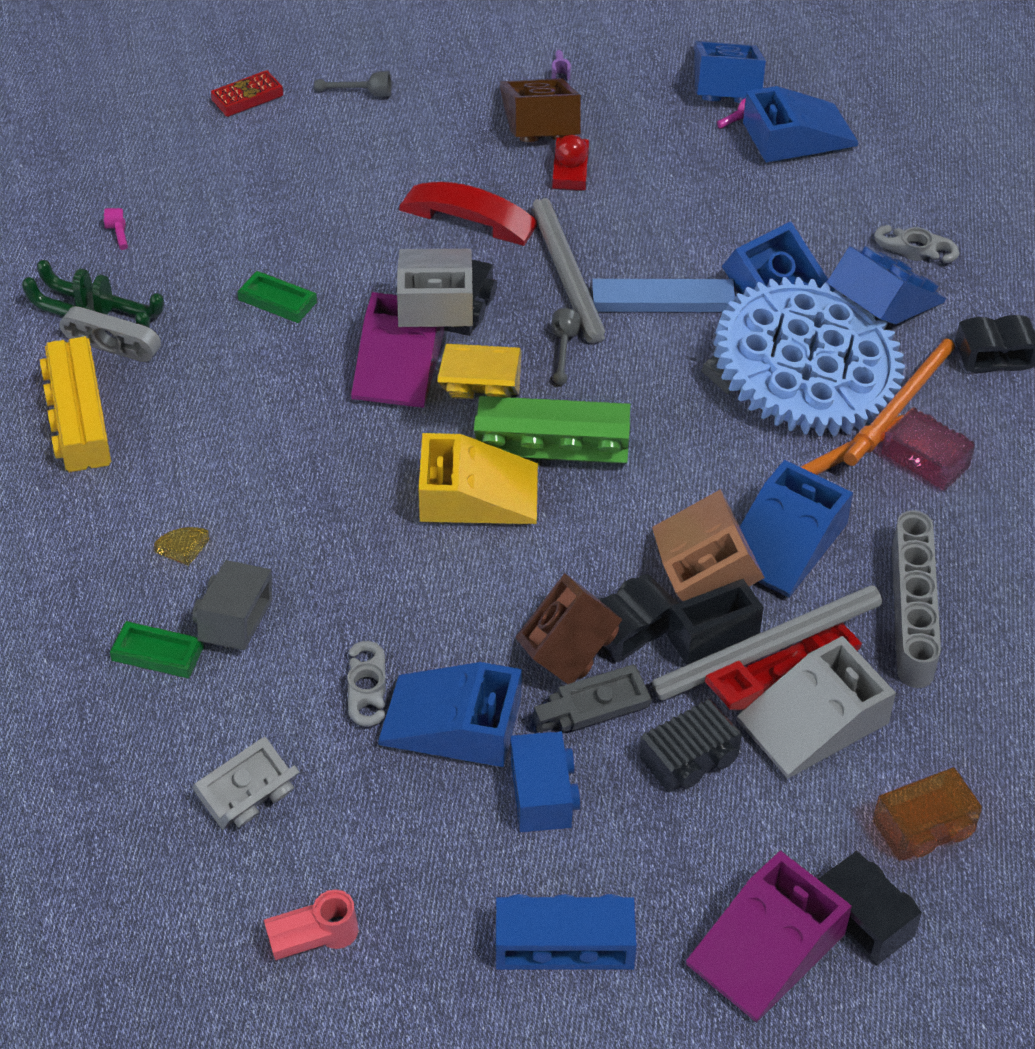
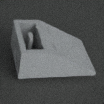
[397,249,473,327]
[737,636,896,779]

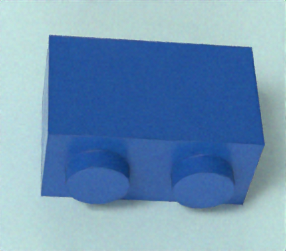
[510,731,580,832]

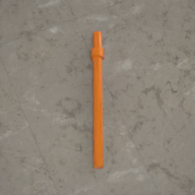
[843,339,955,466]

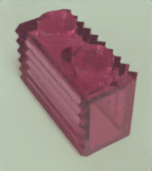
[882,407,975,491]

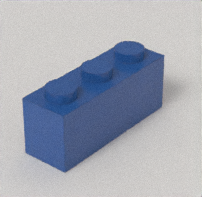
[496,894,637,970]

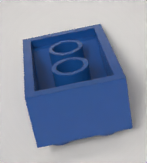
[694,41,766,103]
[722,221,835,295]

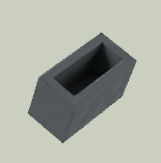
[192,560,272,650]

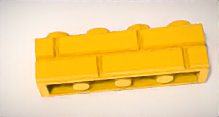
[39,336,111,472]

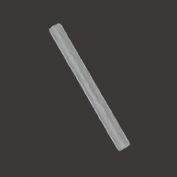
[532,198,605,344]
[652,585,882,700]

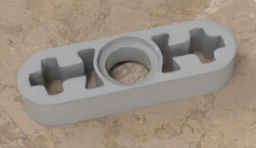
[59,306,161,362]

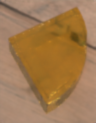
[154,527,210,566]

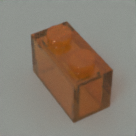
[873,767,982,862]

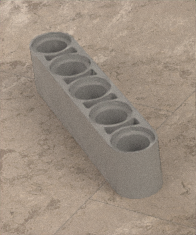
[892,510,941,688]

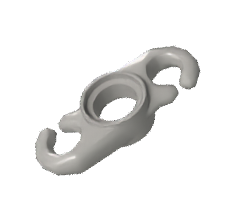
[874,225,959,263]
[347,641,386,727]

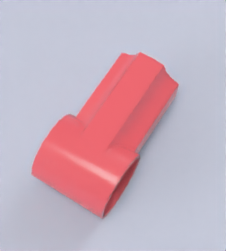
[264,890,359,960]

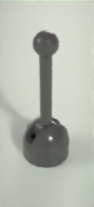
[314,71,392,97]
[551,308,581,386]

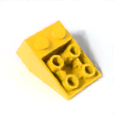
[438,344,522,399]
[418,433,538,524]

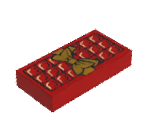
[211,70,283,117]

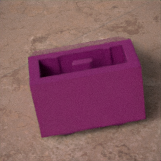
[351,292,444,408]
[686,850,852,1023]

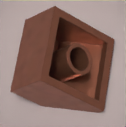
[515,573,622,684]

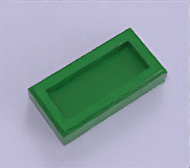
[237,271,317,323]
[110,621,204,679]

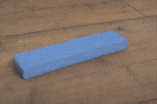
[592,279,735,312]

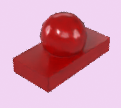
[552,134,589,190]

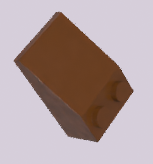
[500,78,581,142]

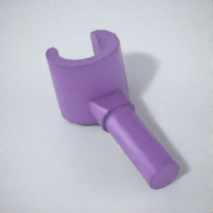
[551,50,571,80]

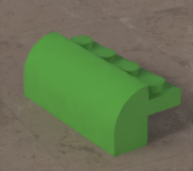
[474,396,631,464]

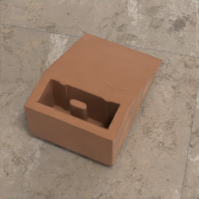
[652,489,765,601]

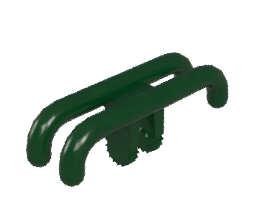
[22,260,164,328]

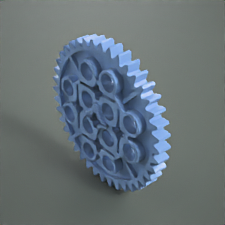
[713,277,905,436]

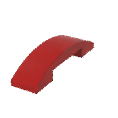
[399,182,537,246]
[704,622,862,710]

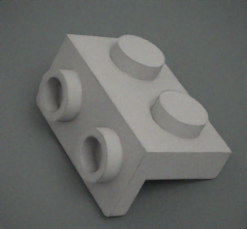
[192,736,300,830]

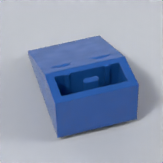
[743,86,859,163]
[826,246,947,324]
[740,460,853,598]
[378,662,522,767]

